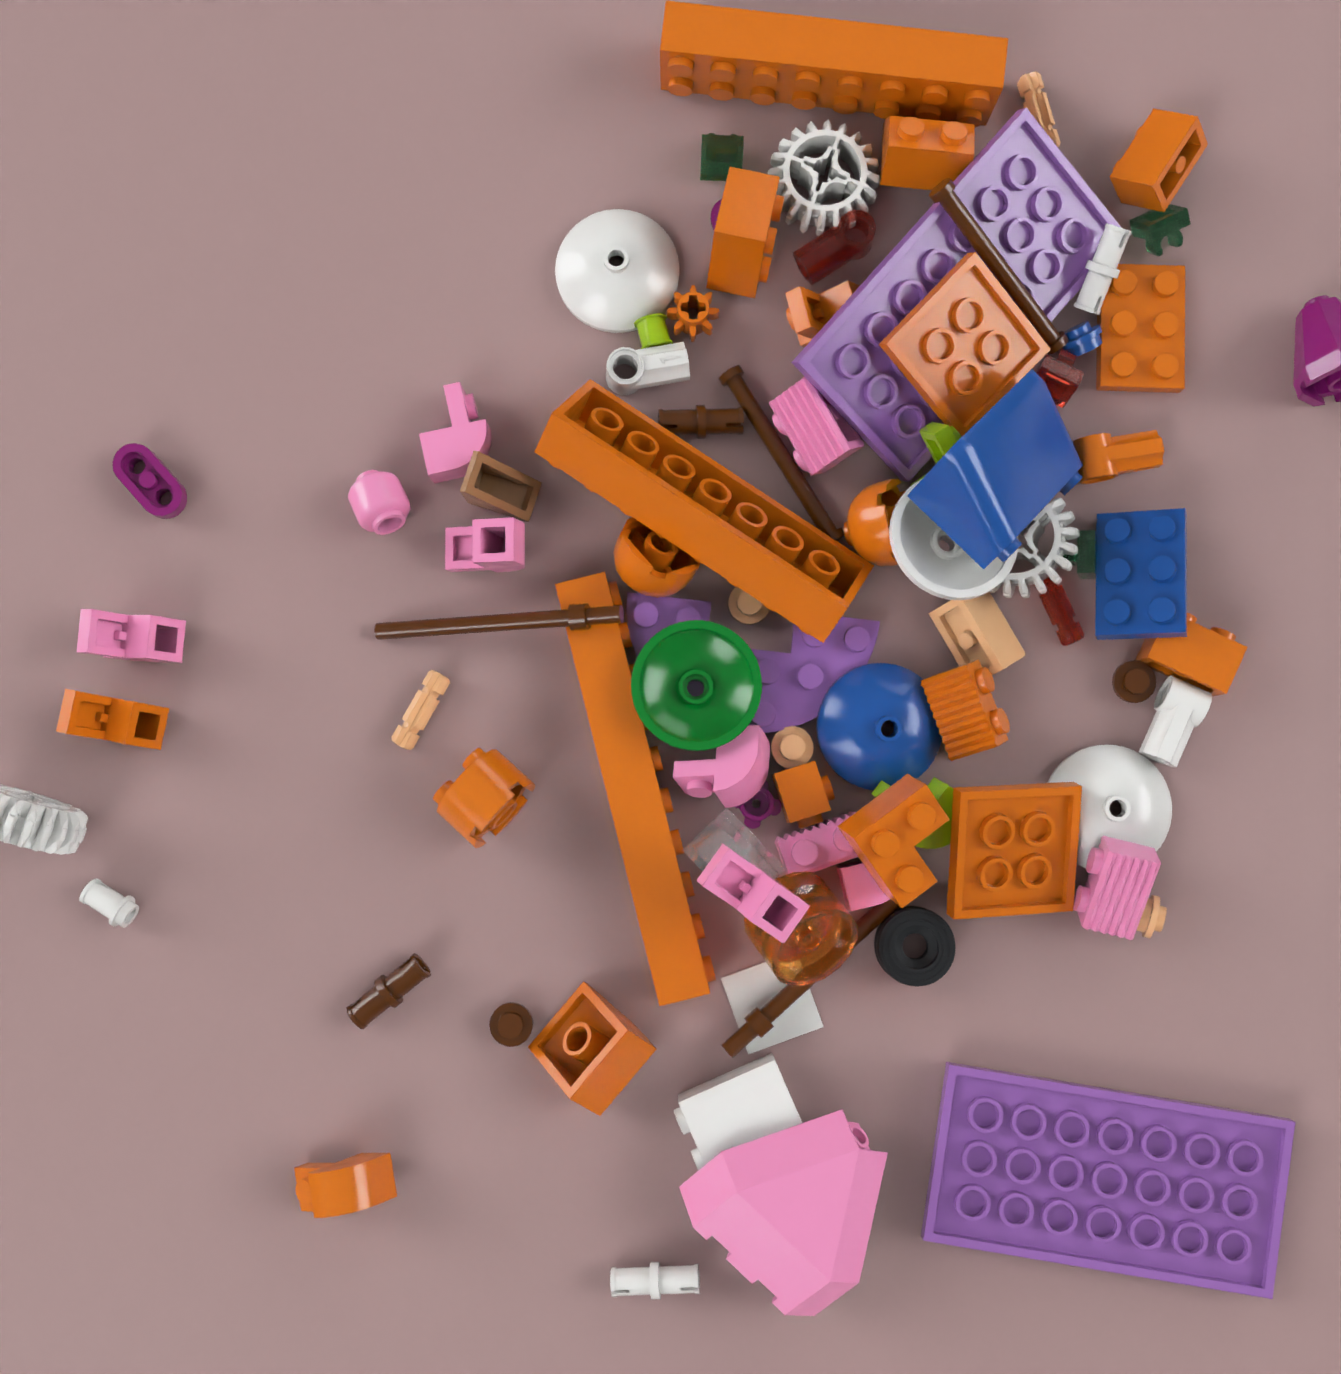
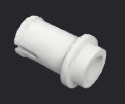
[79,878,139,928]

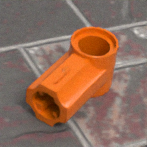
[1073,430,1165,484]

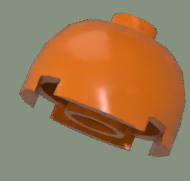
[843,479,906,566]
[614,517,700,598]

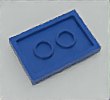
[1095,508,1187,640]

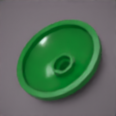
[631,620,762,751]

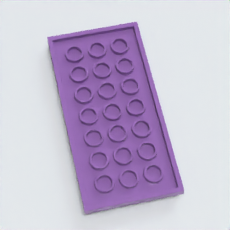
[791,108,1121,482]
[921,1062,1296,1299]

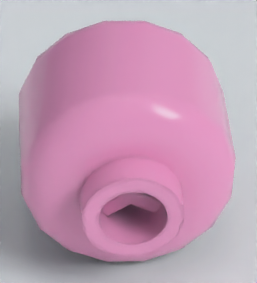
[348,470,411,535]

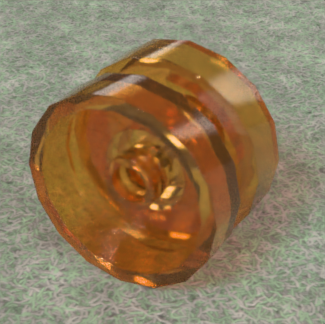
[744,872,858,986]

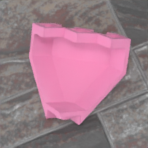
[679,1109,888,1316]

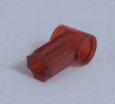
[793,210,876,286]

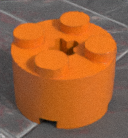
[433,747,535,848]

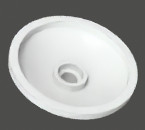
[555,209,679,333]
[889,479,1018,600]
[1047,745,1172,868]

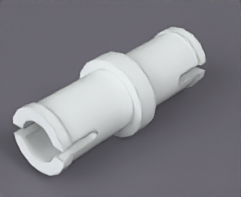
[1074,223,1132,315]
[610,1262,700,1300]

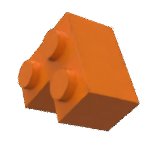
[706,167,785,298]
[837,774,950,908]

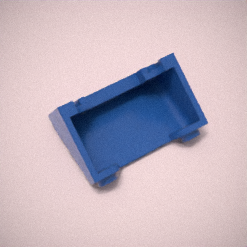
[907,369,1083,569]

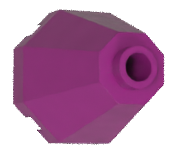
[1293,295,1341,407]

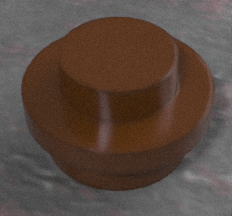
[1112,660,1156,703]
[489,1002,533,1047]

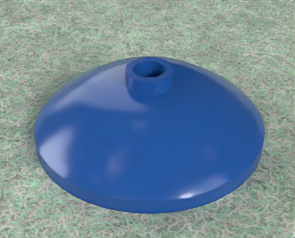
[817,663,942,790]

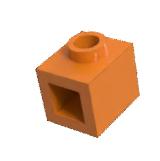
[771,761,835,829]

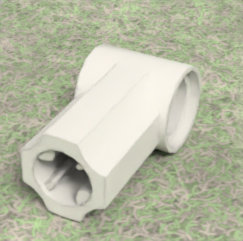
[606,342,690,395]
[1139,675,1212,767]

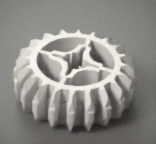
[767,119,880,237]
[990,497,1079,598]
[0,784,88,855]

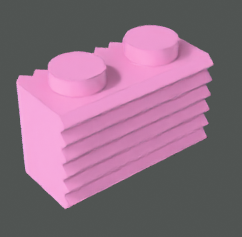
[769,377,864,476]
[775,811,858,880]
[1073,836,1161,940]

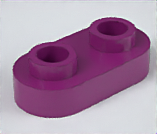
[112,443,187,519]

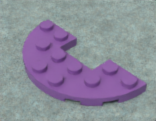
[627,592,880,733]

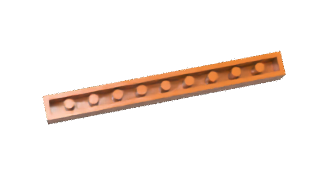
[555,572,716,1006]

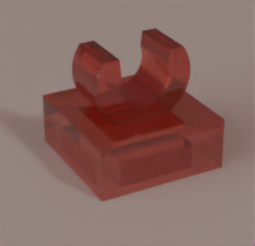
[1035,349,1085,408]

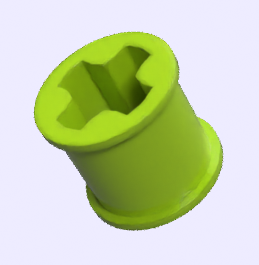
[634,313,673,349]

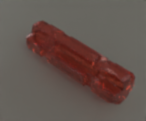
[1034,571,1084,646]

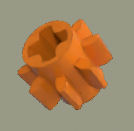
[667,285,719,342]

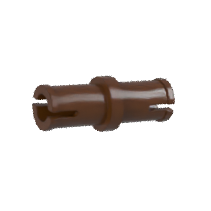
[658,405,744,439]
[346,953,431,1029]

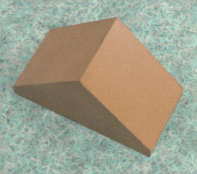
[460,451,542,522]

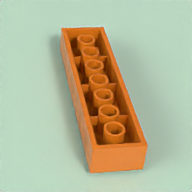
[660,1,1008,127]
[534,379,874,643]

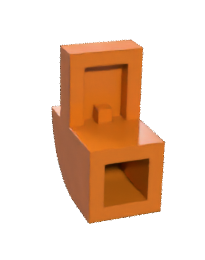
[785,280,860,347]
[56,689,169,750]
[294,1153,397,1218]

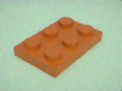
[1096,264,1185,393]

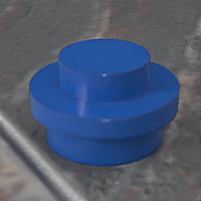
[1062,321,1103,358]

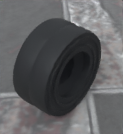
[874,906,956,987]

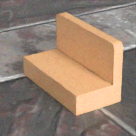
[928,592,1026,675]

